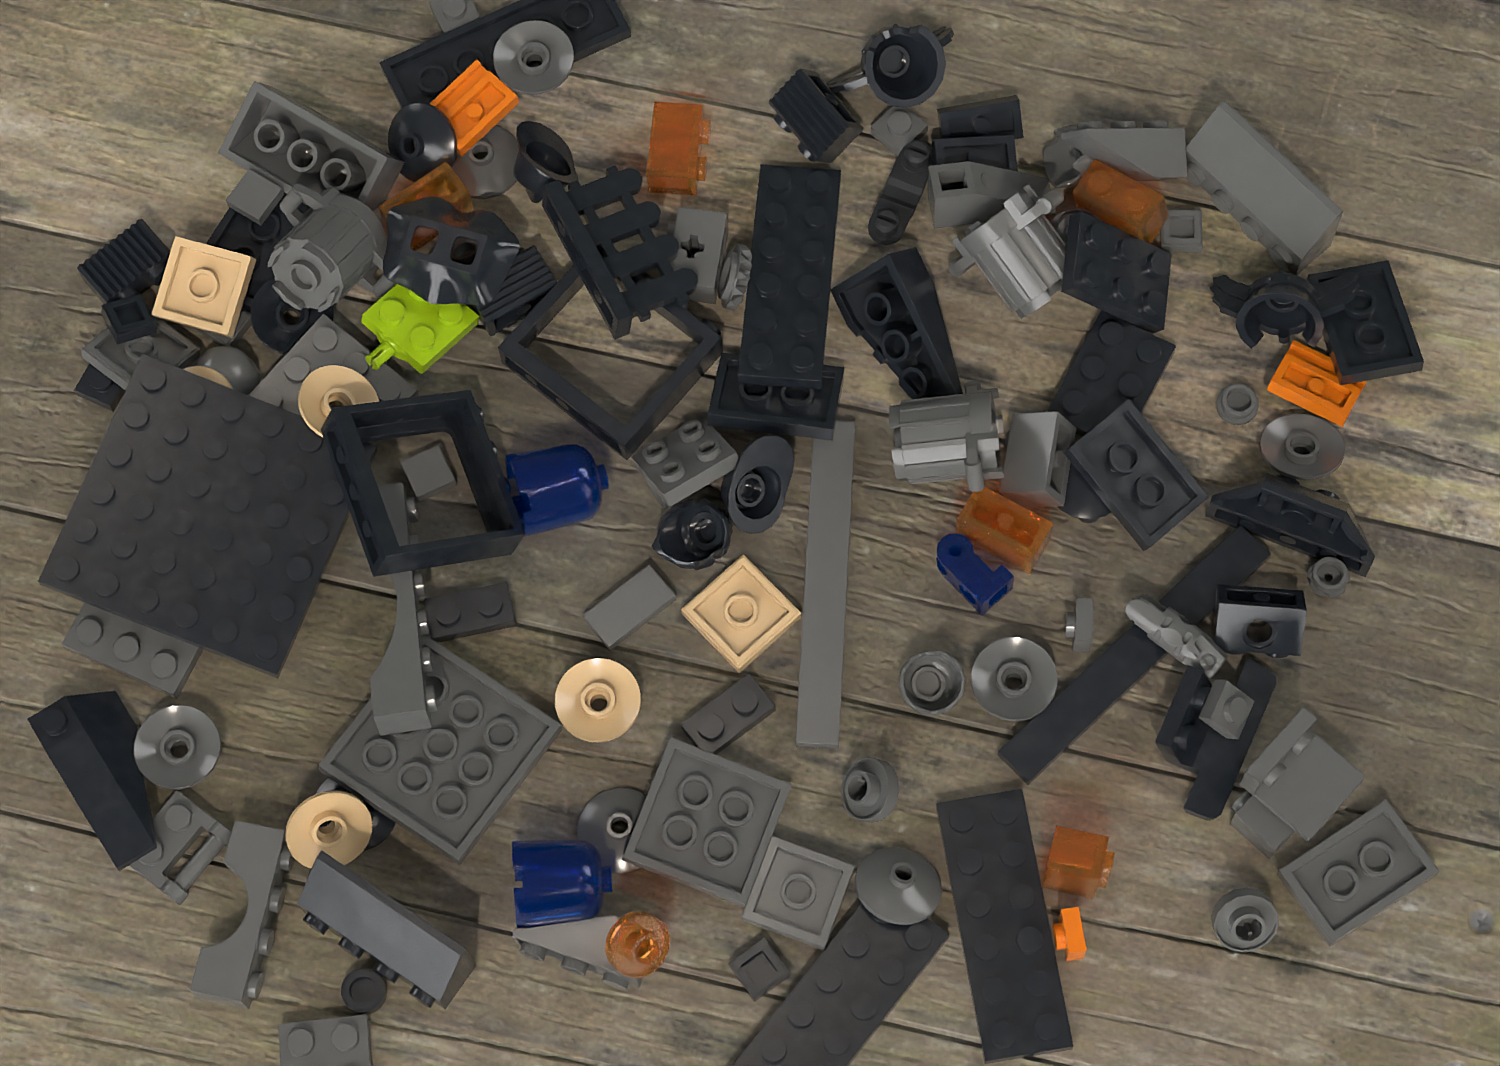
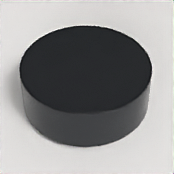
[341,968,387,1015]

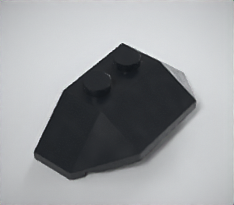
[1205,473,1375,577]

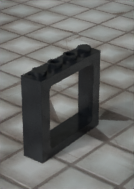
[321,390,526,577]

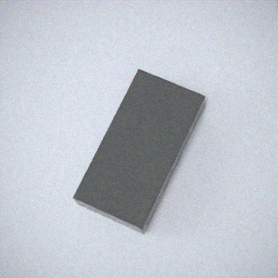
[583,564,676,651]

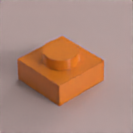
[1052,907,1087,961]

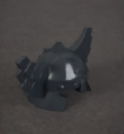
[826,24,954,108]
[1210,268,1360,349]

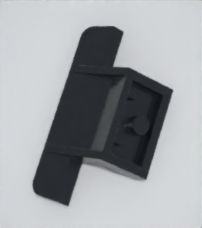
[1155,657,1276,821]

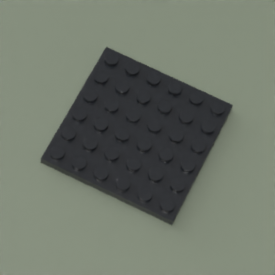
[38,354,377,679]

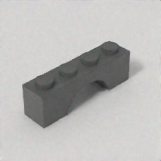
[190,820,295,1009]

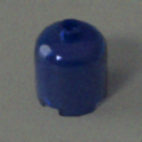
[505,444,609,537]
[512,839,613,928]

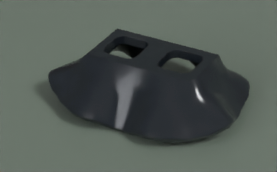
[383,196,520,305]

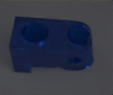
[936,533,1014,616]

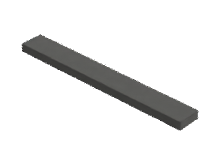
[795,421,855,749]

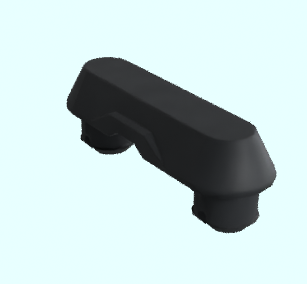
[868,140,934,245]

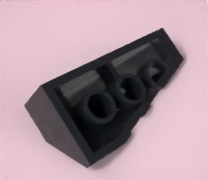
[831,247,963,399]
[27,691,157,871]

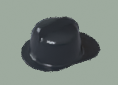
[513,121,579,204]
[721,435,795,534]

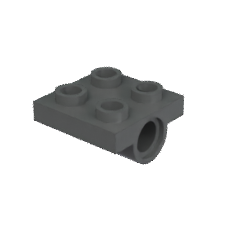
[631,415,739,509]

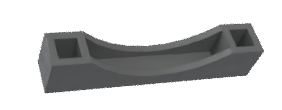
[370,482,438,736]

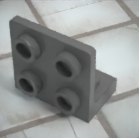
[1240,707,1364,841]

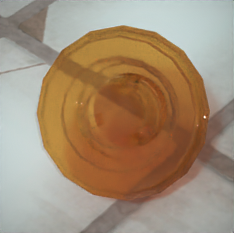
[605,911,671,979]

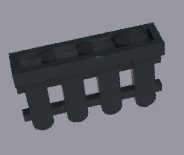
[542,165,698,340]

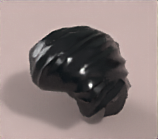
[652,498,733,571]

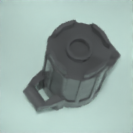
[948,183,1066,319]
[268,184,396,312]
[889,380,1004,492]

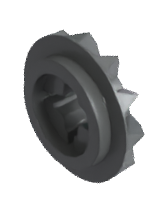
[718,244,752,311]

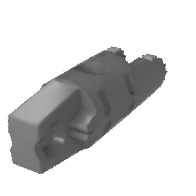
[1125,594,1228,678]

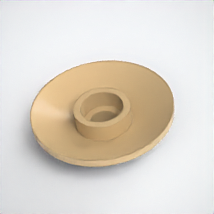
[298,365,379,437]
[555,658,641,743]
[285,791,372,869]

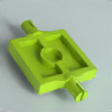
[361,284,479,374]

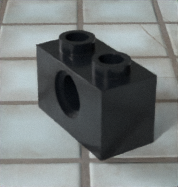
[1211,584,1307,658]

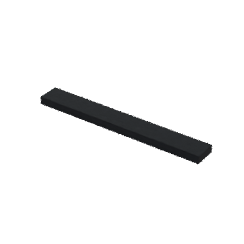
[998,525,1271,785]

